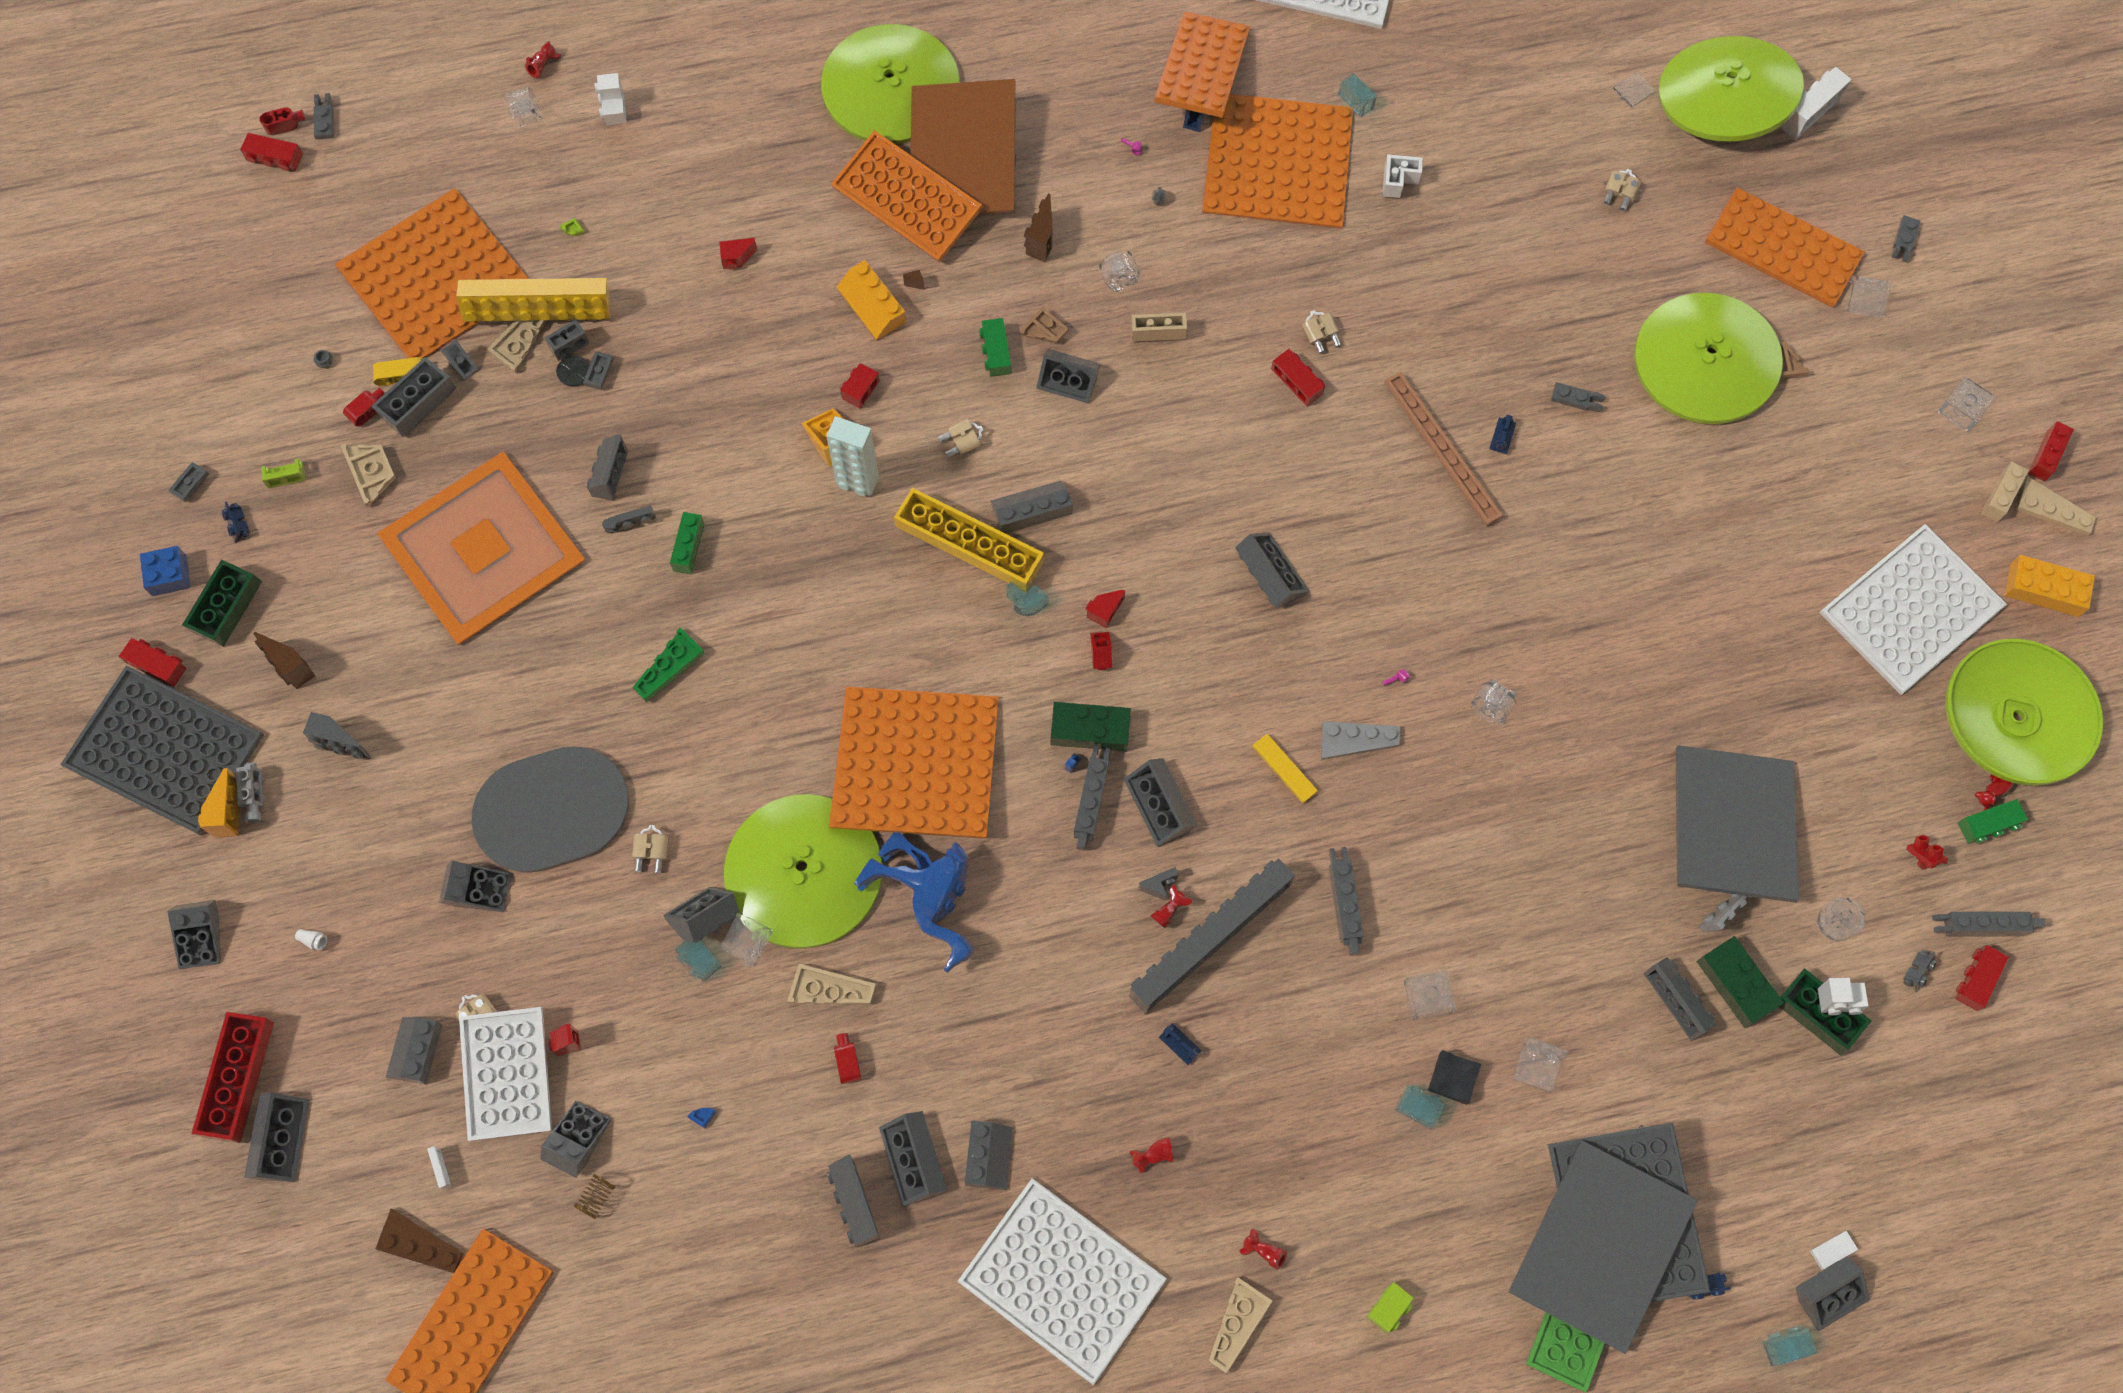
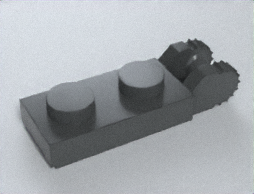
[314,93,334,139]
[1891,215,1921,262]
[1551,382,1605,412]
[602,506,656,534]

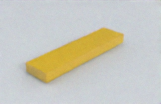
[1252,734,1318,804]

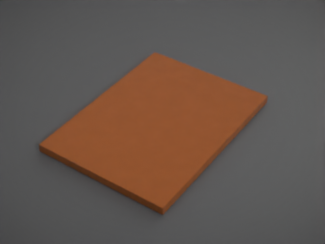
[910,79,1016,215]

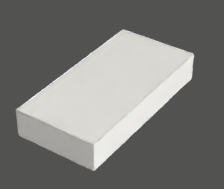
[427,1146,452,1191]
[1810,1231,1858,1270]

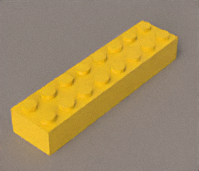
[457,278,611,322]
[894,488,1044,592]

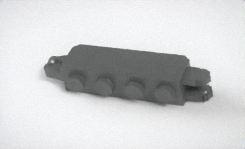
[1074,745,1110,851]
[1329,847,1363,956]
[1932,912,2046,937]

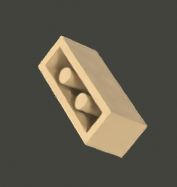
[1131,312,1187,342]
[1980,462,2029,522]

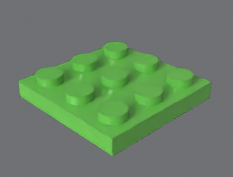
[1525,1312,1605,1393]

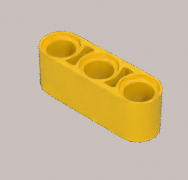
[373,357,423,386]

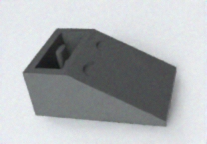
[303,712,371,760]
[439,860,511,912]
[167,900,220,969]
[540,1101,611,1178]

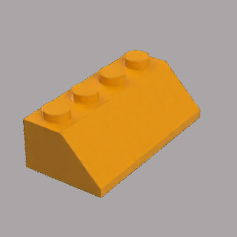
[837,260,906,340]

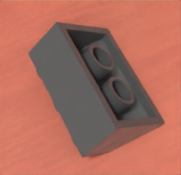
[1036,349,1100,403]
[587,435,628,501]
[663,887,740,943]
[386,1017,442,1085]
[965,1121,1013,1190]
[1795,1256,1870,1331]

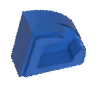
[1065,753,1081,773]
[687,1108,717,1129]

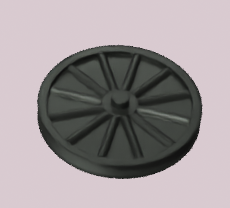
[556,356,589,386]

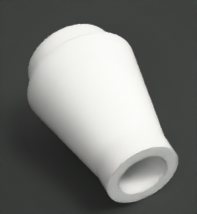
[295,929,327,951]

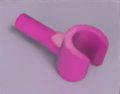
[1121,137,1142,155]
[1382,669,1410,686]

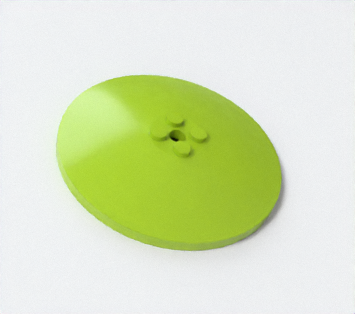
[821,24,959,145]
[1659,36,1804,141]
[1634,293,1783,424]
[1945,639,2103,786]
[724,794,882,949]

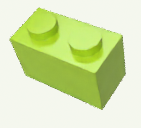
[1366,1282,1414,1333]

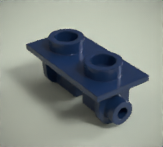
[1489,415,1516,455]
[222,502,250,543]
[1159,1023,1202,1065]
[1688,1272,1731,1300]

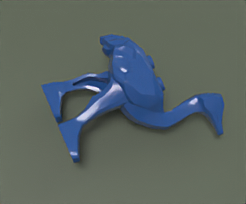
[854,832,974,973]

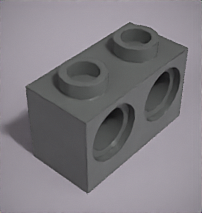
[545,319,589,361]

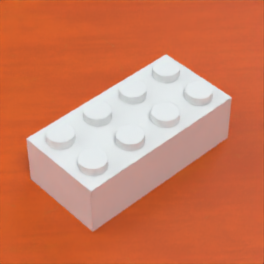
[1780,67,1852,140]

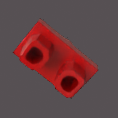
[1906,835,1948,870]

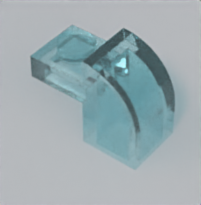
[1006,581,1049,616]

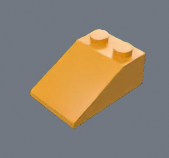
[801,408,843,467]
[198,768,240,838]

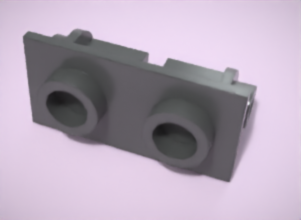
[1903,950,1937,993]

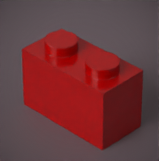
[840,363,880,409]

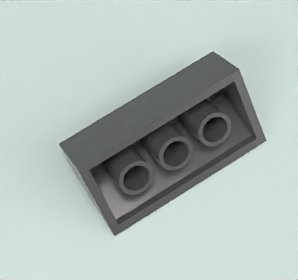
[371,357,456,437]
[991,480,1073,533]
[1235,532,1310,608]
[1124,758,1198,847]
[1643,957,1716,1041]
[244,1093,309,1182]
[879,1111,947,1207]
[827,1154,881,1247]

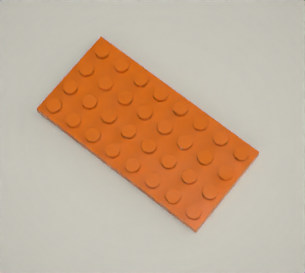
[1154,11,1250,118]
[831,130,983,262]
[1705,187,1865,308]
[385,1229,554,1393]

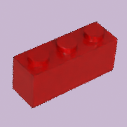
[240,133,303,171]
[1271,349,1325,406]
[2028,421,2074,482]
[118,637,187,687]
[1955,945,2009,1011]

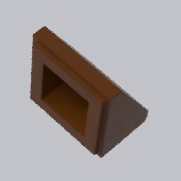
[903,270,924,289]

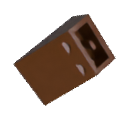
[1024,193,1053,262]
[253,632,316,689]

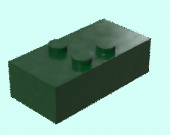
[182,559,262,647]
[1050,702,1131,752]
[1696,936,1784,1028]
[1779,968,1872,1056]

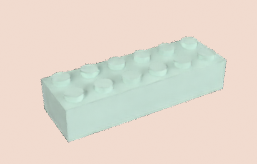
[827,416,879,497]

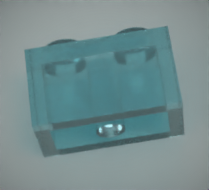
[1338,73,1377,117]
[675,940,722,982]
[1395,1085,1445,1129]
[1762,1326,1818,1367]

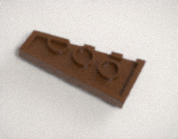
[375,1208,463,1273]

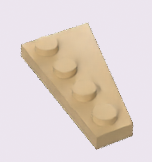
[487,320,547,373]
[2016,476,2096,536]
[787,964,876,1005]
[1209,1277,1273,1374]

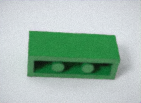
[979,318,1012,377]
[670,512,704,575]
[1958,799,2028,844]

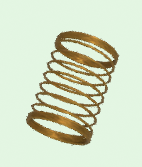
[574,1174,615,1219]

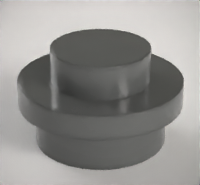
[1152,187,1166,205]
[314,350,333,368]

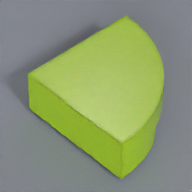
[560,218,585,236]

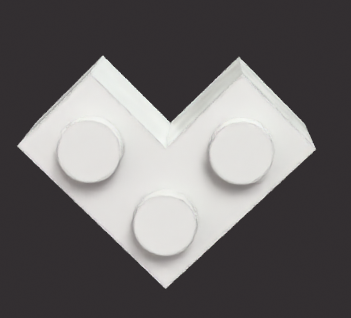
[595,73,627,125]
[1382,154,1423,198]
[1818,978,1868,1015]

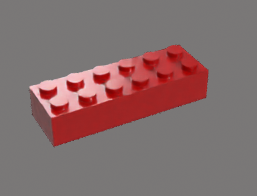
[191,1011,274,1144]

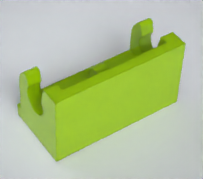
[261,458,306,489]

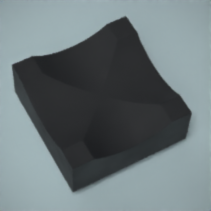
[1428,1050,1481,1105]

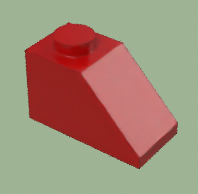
[719,237,757,270]
[1085,589,1126,628]
[1090,632,1112,671]
[548,1023,581,1056]

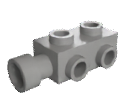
[235,763,265,823]

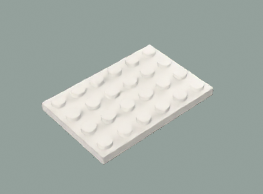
[459,1007,552,1141]

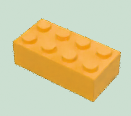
[2005,555,2095,617]

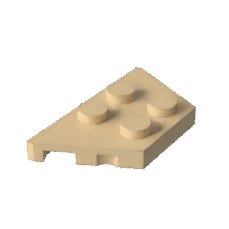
[340,444,396,507]

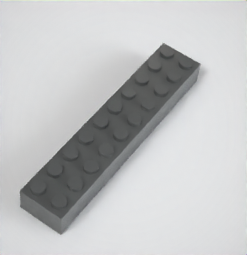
[1129,858,1295,1014]

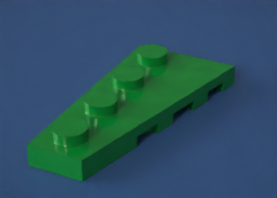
[633,627,705,702]

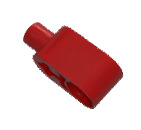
[259,107,306,135]
[343,387,385,427]
[834,1033,862,1084]

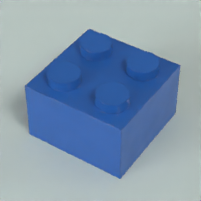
[140,545,190,596]

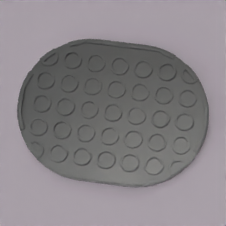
[472,747,629,873]

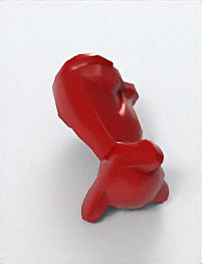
[525,41,561,78]
[1974,774,2014,811]
[1150,885,1192,928]
[1130,1137,1173,1173]
[1240,1229,1287,1270]

